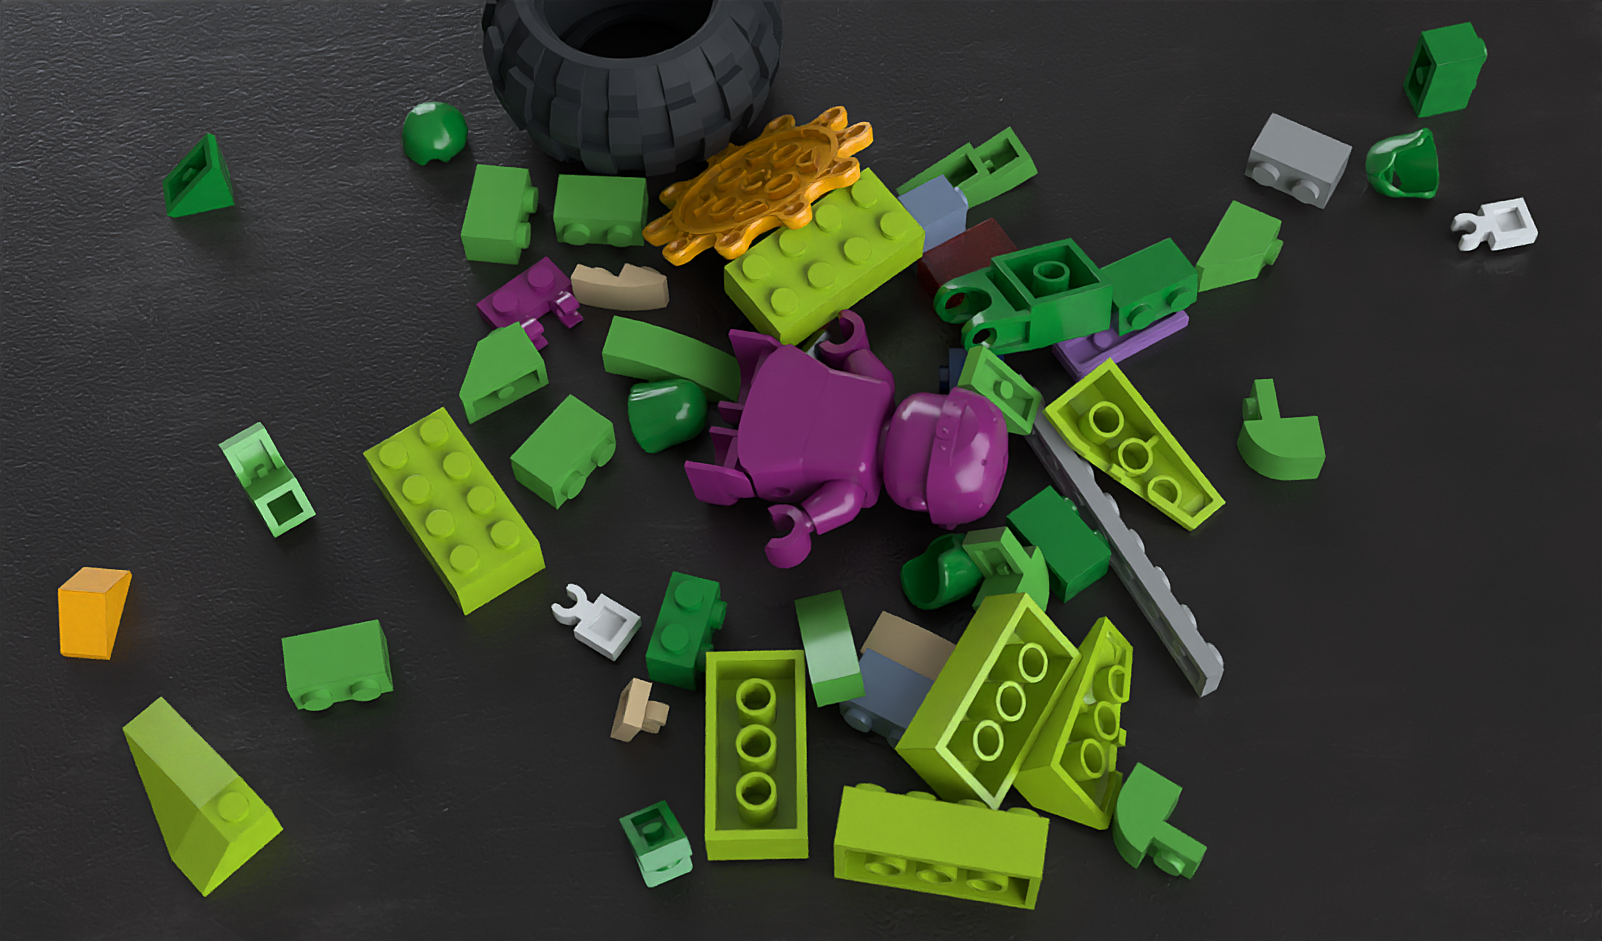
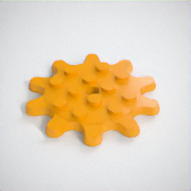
[642,106,873,266]

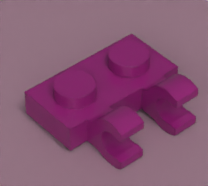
[476,256,583,351]

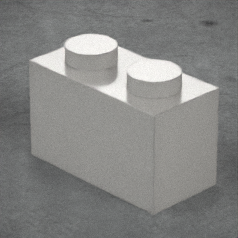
[1245,113,1352,209]

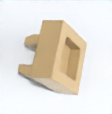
[610,678,669,743]

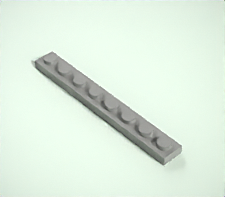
[1019,374,1224,698]

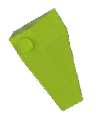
[1041,357,1226,531]
[1012,616,1133,830]
[122,697,283,897]

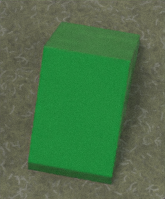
[162,133,235,218]

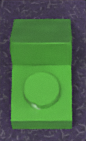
[957,345,1042,435]

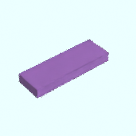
[1052,310,1189,383]

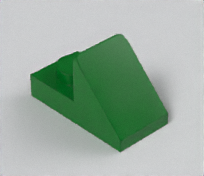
[619,800,693,887]

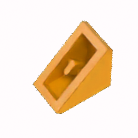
[58,567,132,660]

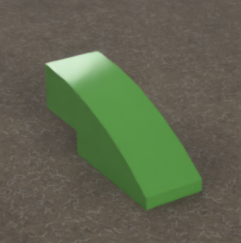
[896,127,1038,208]
[602,315,741,403]
[794,590,866,707]

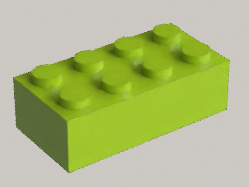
[724,167,926,346]
[363,407,546,616]
[895,592,1083,810]
[705,650,809,860]
[834,783,1049,910]

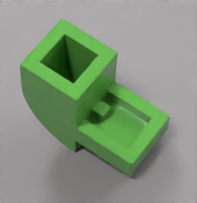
[1237,379,1326,480]
[218,422,316,538]
[962,526,1049,613]
[1111,762,1207,880]

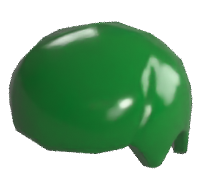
[401,102,469,166]

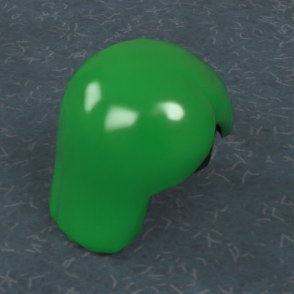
[1365,128,1439,199]
[628,379,708,454]
[900,533,985,610]

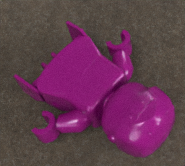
[684,309,1009,568]

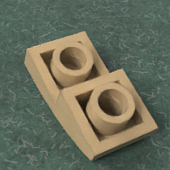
[571,263,669,311]
[860,611,956,681]

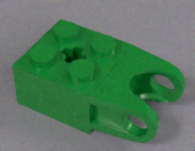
[933,238,1113,356]

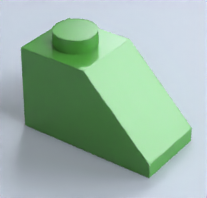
[1195,200,1283,292]
[459,321,549,424]

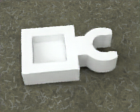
[1450,198,1538,251]
[552,584,642,662]

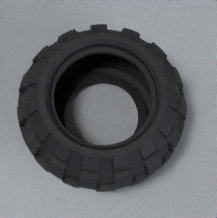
[481,0,783,177]

